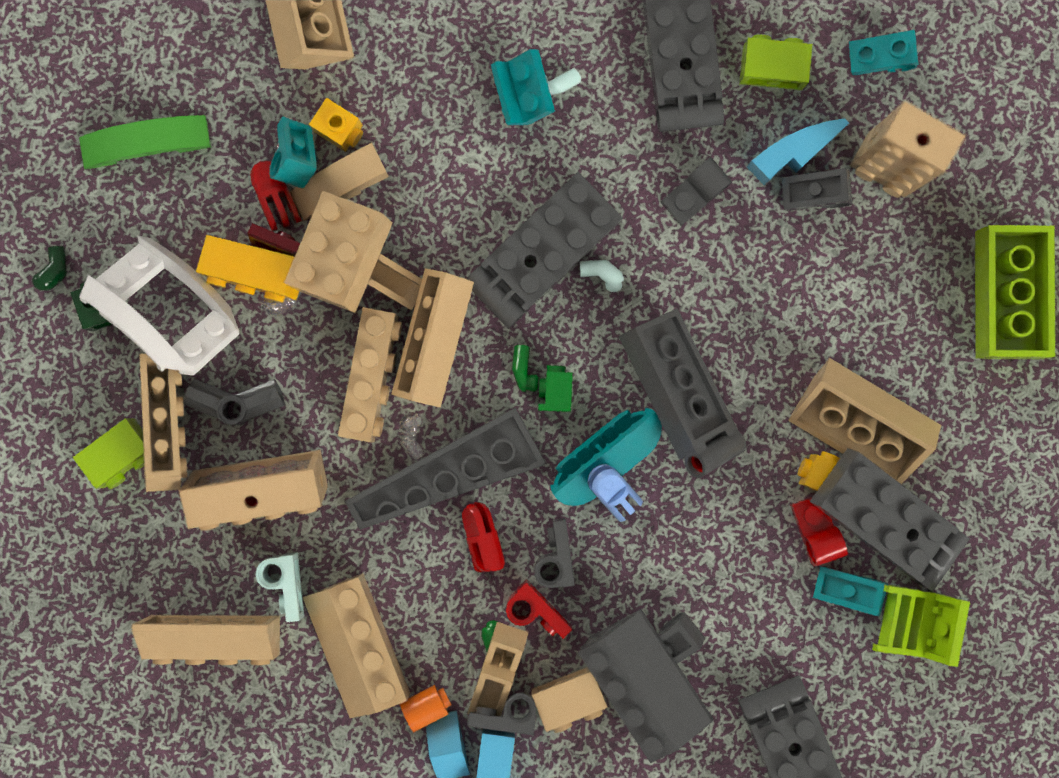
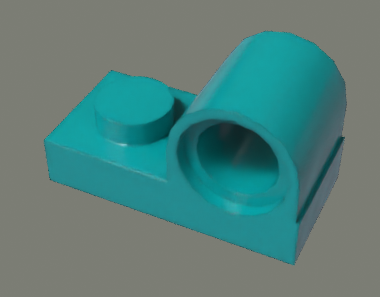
[269,116,317,189]
[813,566,888,616]

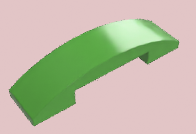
[79,115,211,169]

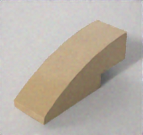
[290,143,389,221]
[367,254,422,310]
[467,622,528,716]

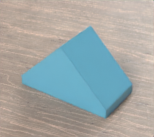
[426,710,470,778]

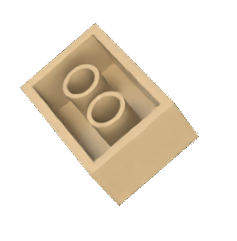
[284,191,392,313]

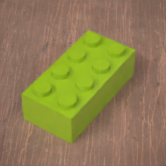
[975,225,1055,359]

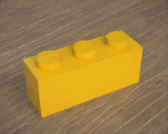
[196,235,299,303]

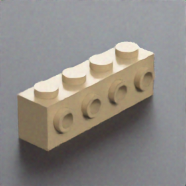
[391,268,474,408]
[338,307,402,442]
[140,354,187,492]

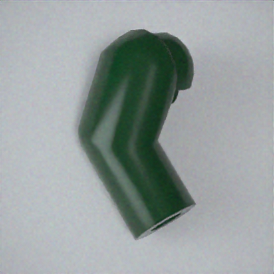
[32,246,67,291]

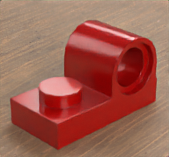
[790,497,848,566]
[506,579,572,639]

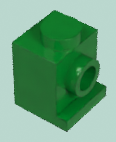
[538,365,573,412]

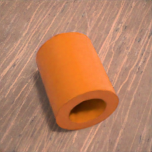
[400,685,452,733]

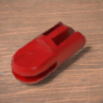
[250,161,302,232]
[462,502,505,573]

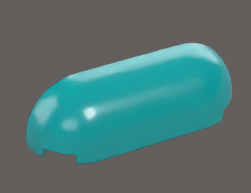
[550,408,662,506]

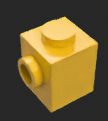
[309,97,363,152]
[797,451,840,491]

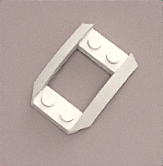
[80,236,239,375]

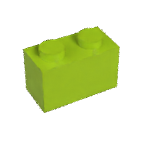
[739,35,813,90]
[72,418,145,490]

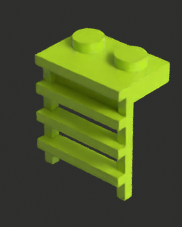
[872,585,970,667]

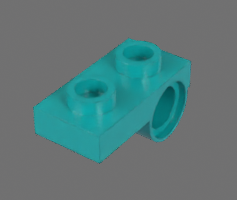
[849,30,919,75]

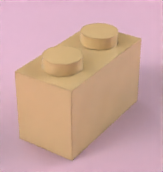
[532,667,607,733]

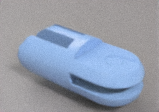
[588,464,643,522]

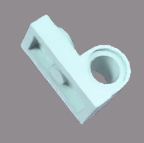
[256,552,305,622]

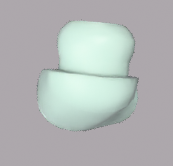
[580,260,624,292]

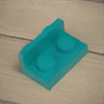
[491,49,555,125]

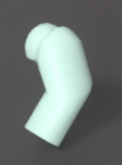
[545,68,581,95]

